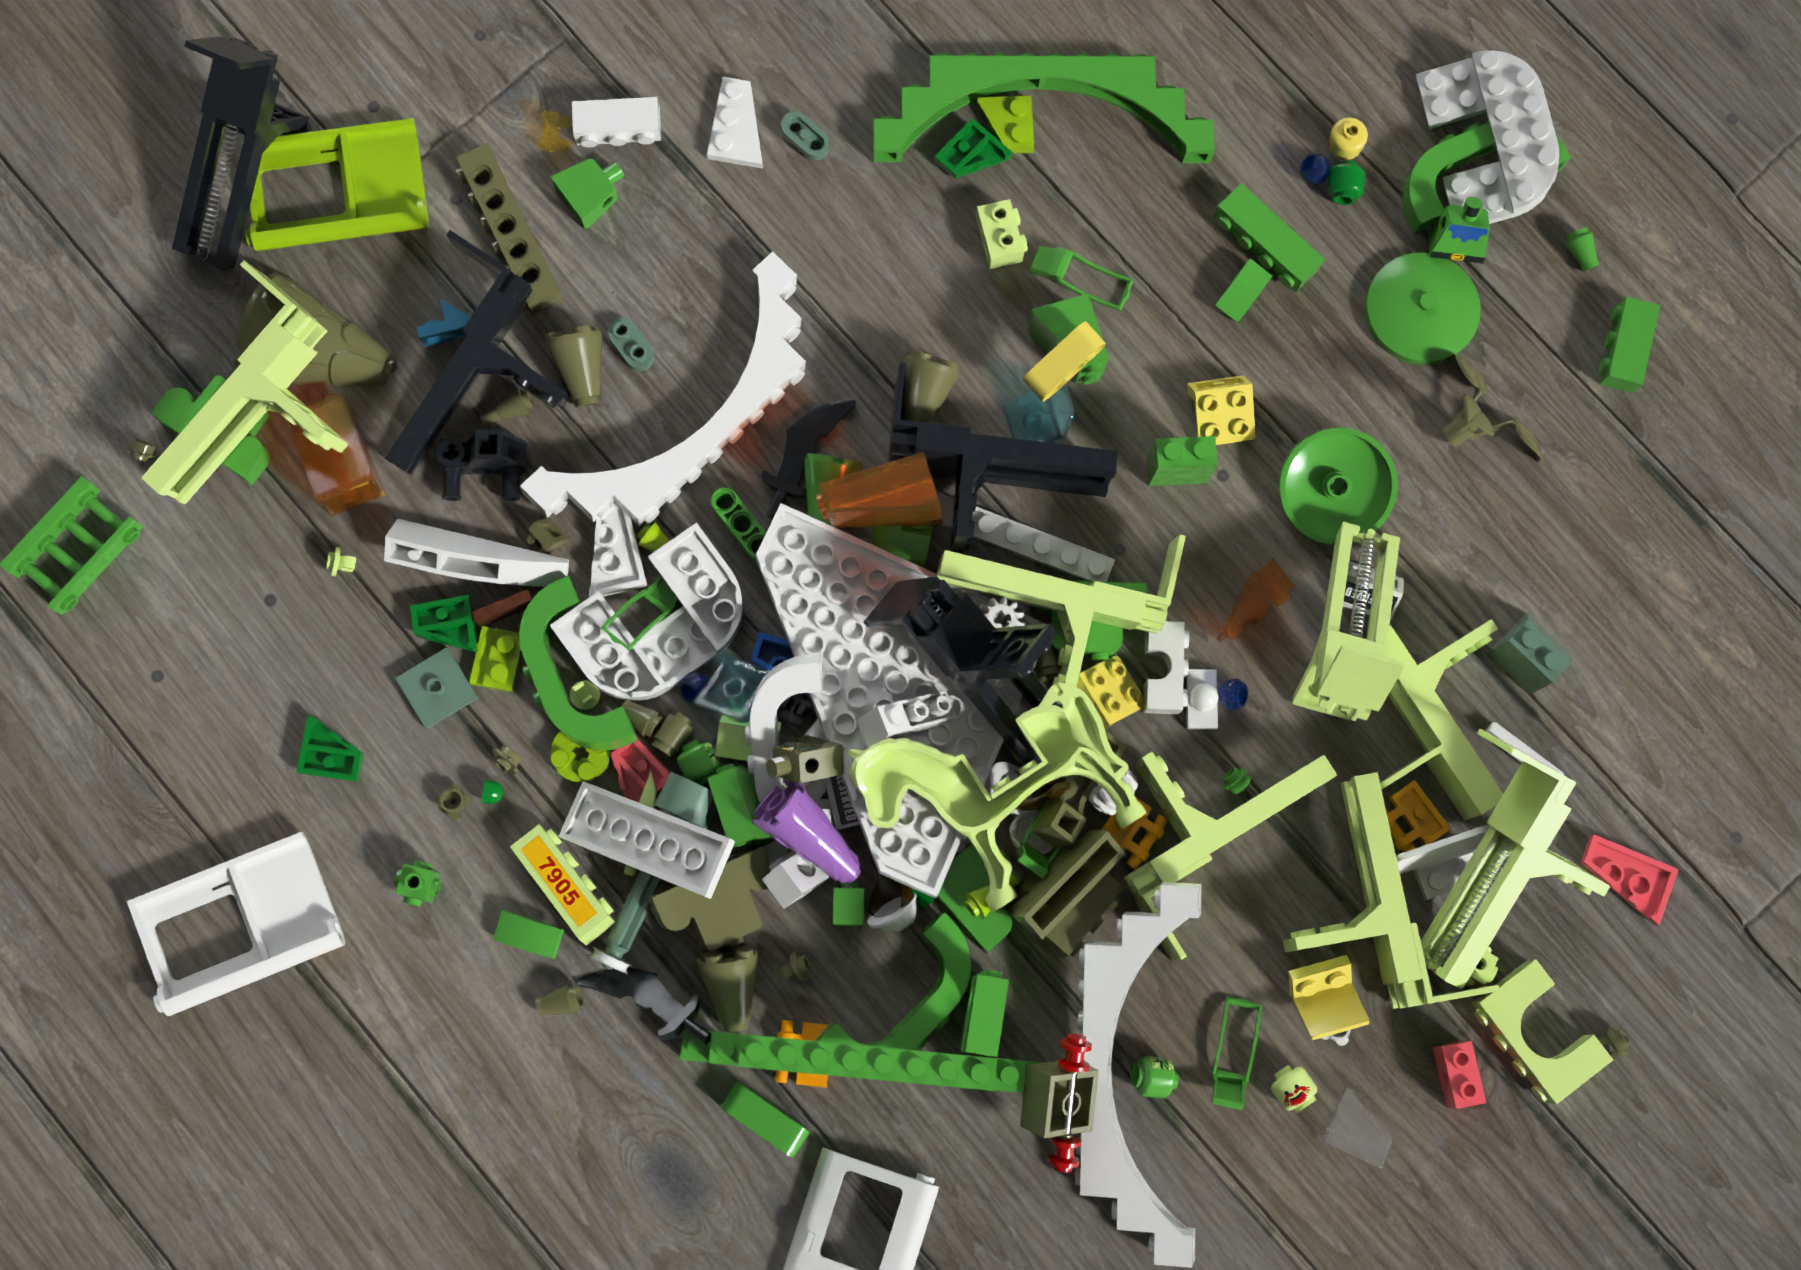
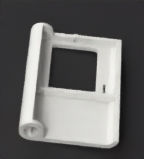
[127,832,345,1016]
[783,1147,939,1270]

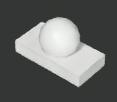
[1186,669,1219,730]

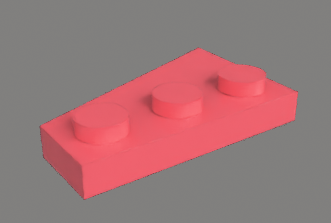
[1580,834,1679,926]

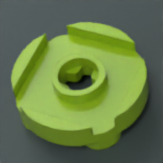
[551,732,612,783]

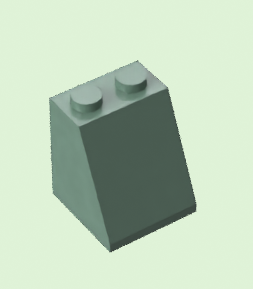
[1487,612,1573,694]

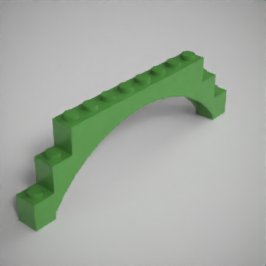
[873,53,1215,163]
[680,1030,1045,1093]

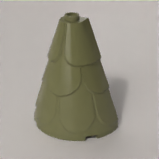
[234,273,397,387]

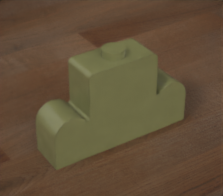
[1011,829,1126,940]
[646,846,771,951]

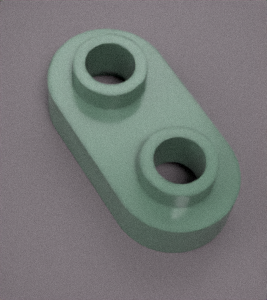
[781,111,830,161]
[608,318,654,371]

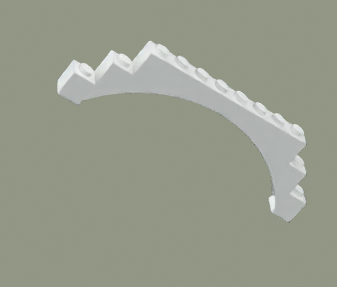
[520,251,806,527]
[1075,882,1201,1268]

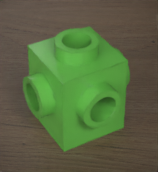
[394,860,441,907]

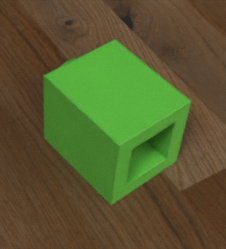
[833,882,864,927]

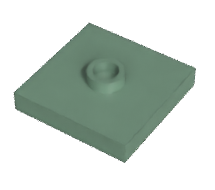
[395,647,479,729]

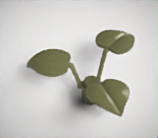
[1442,354,1543,462]

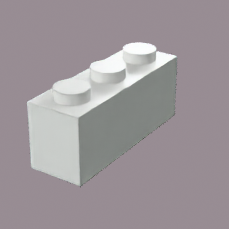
[572,97,661,147]

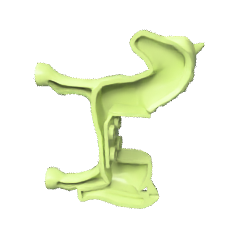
[848,682,1147,913]

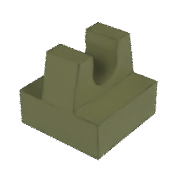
[526,518,569,555]

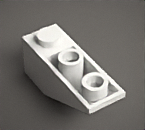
[857,690,957,747]

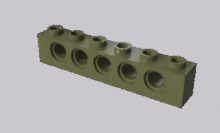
[456,143,563,314]

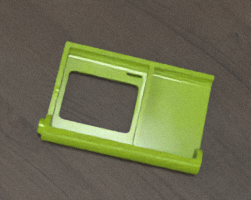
[242,118,429,252]

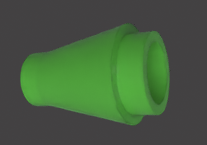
[1565,227,1599,272]

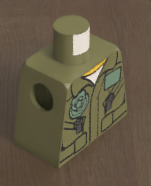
[766,735,844,783]

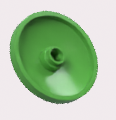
[1365,253,1481,365]
[1278,427,1398,545]

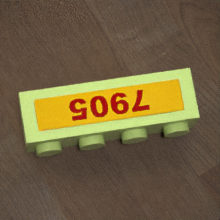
[510,824,616,946]

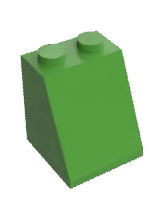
[1028,294,1109,384]

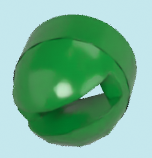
[481,779,503,804]

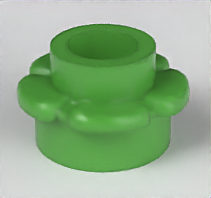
[1223,767,1251,795]

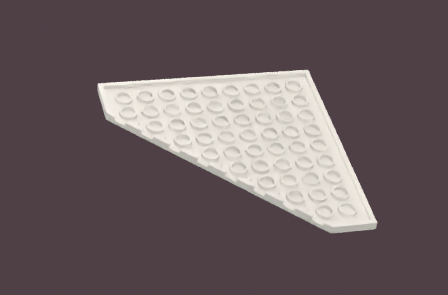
[755,503,1045,898]

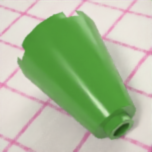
[804,453,863,529]

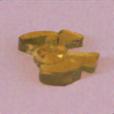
[537,110,573,152]

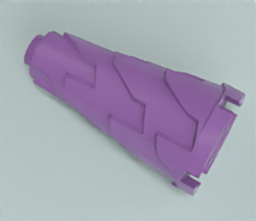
[753,780,861,883]

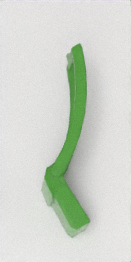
[1029,246,1133,311]
[601,575,679,651]
[1016,800,1061,879]
[1211,997,1262,1111]

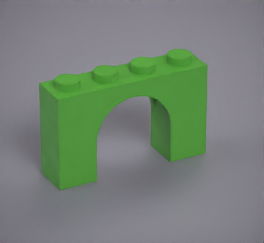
[959,970,1009,1057]

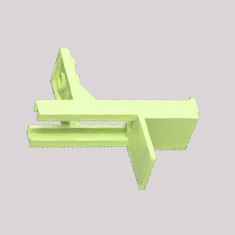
[1380,619,1503,821]

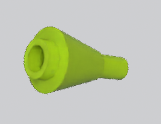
[637,522,670,552]
[964,874,1018,919]

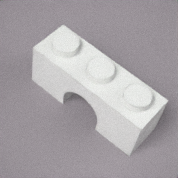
[1143,621,1189,715]

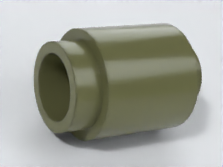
[652,712,694,758]

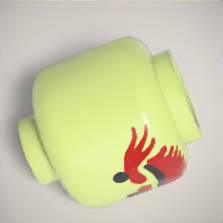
[1271,1065,1317,1113]

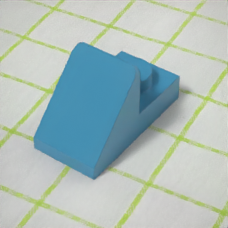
[416,300,471,347]

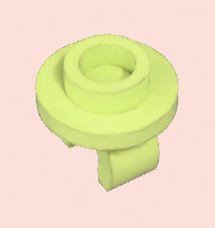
[326,547,356,577]
[570,680,600,710]

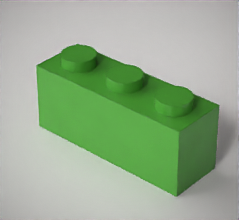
[1598,296,1660,393]

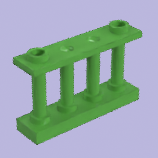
[0,476,144,615]

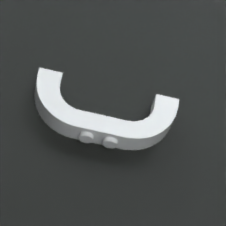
[745,654,833,824]

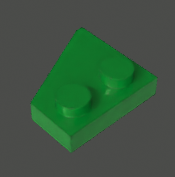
[934,118,1013,179]
[410,594,478,652]
[296,716,364,783]

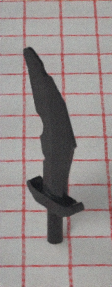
[761,398,856,520]
[577,967,712,1045]

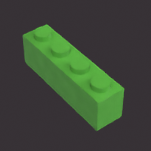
[1213,183,1325,292]

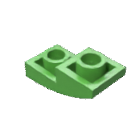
[1215,258,1272,323]
[493,910,564,959]

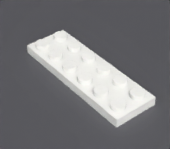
[558,781,735,899]

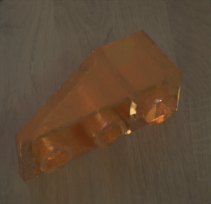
[1216,558,1295,642]

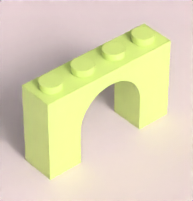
[1471,959,1613,1104]

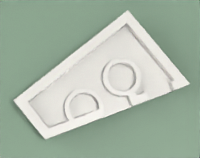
[707,77,763,169]
[589,503,647,597]

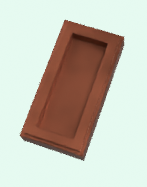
[472,590,533,628]

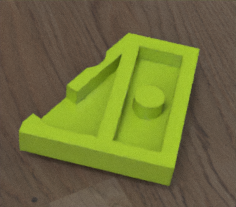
[977,96,1034,154]

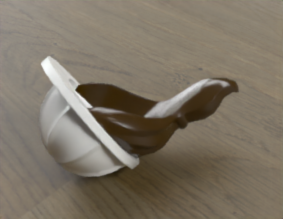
[988,762,1071,815]
[867,856,917,932]

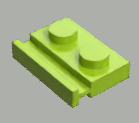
[469,626,522,693]

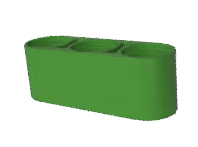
[711,488,766,565]
[719,1081,810,1158]

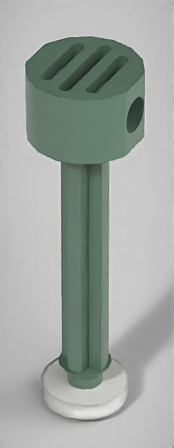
[588,772,717,974]

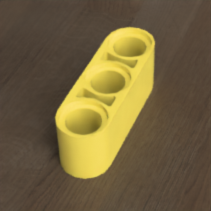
[1023,321,1106,402]

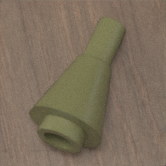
[480,388,535,426]

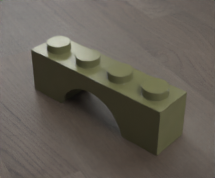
[1032,729,1126,848]

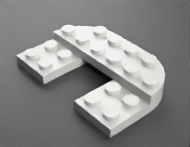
[1416,50,1559,224]
[550,523,743,701]

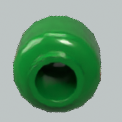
[1327,160,1366,205]

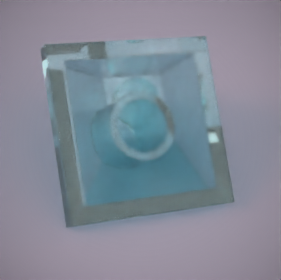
[1003,384,1075,443]
[694,656,770,722]

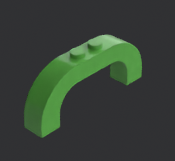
[1402,122,1571,234]
[519,575,639,750]
[814,912,971,1051]

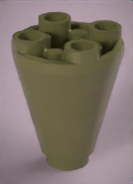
[544,325,602,408]
[901,350,960,423]
[697,943,758,1032]

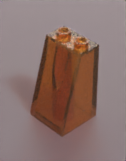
[289,393,386,517]
[816,452,943,528]

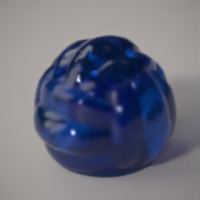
[1300,153,1331,184]
[680,672,712,705]
[1217,678,1248,711]

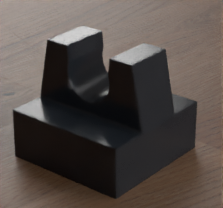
[777,693,813,728]

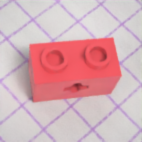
[1432,1041,1486,1109]

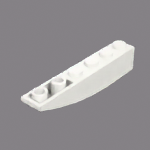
[384,519,569,587]

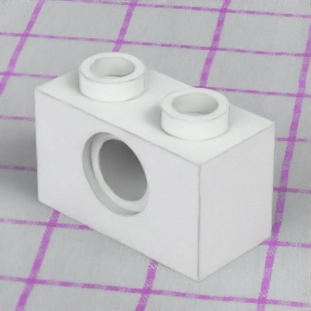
[762,851,830,909]

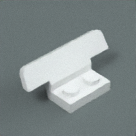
[1396,824,1490,900]

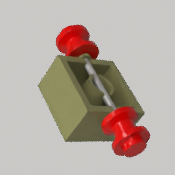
[1020,1034,1099,1172]

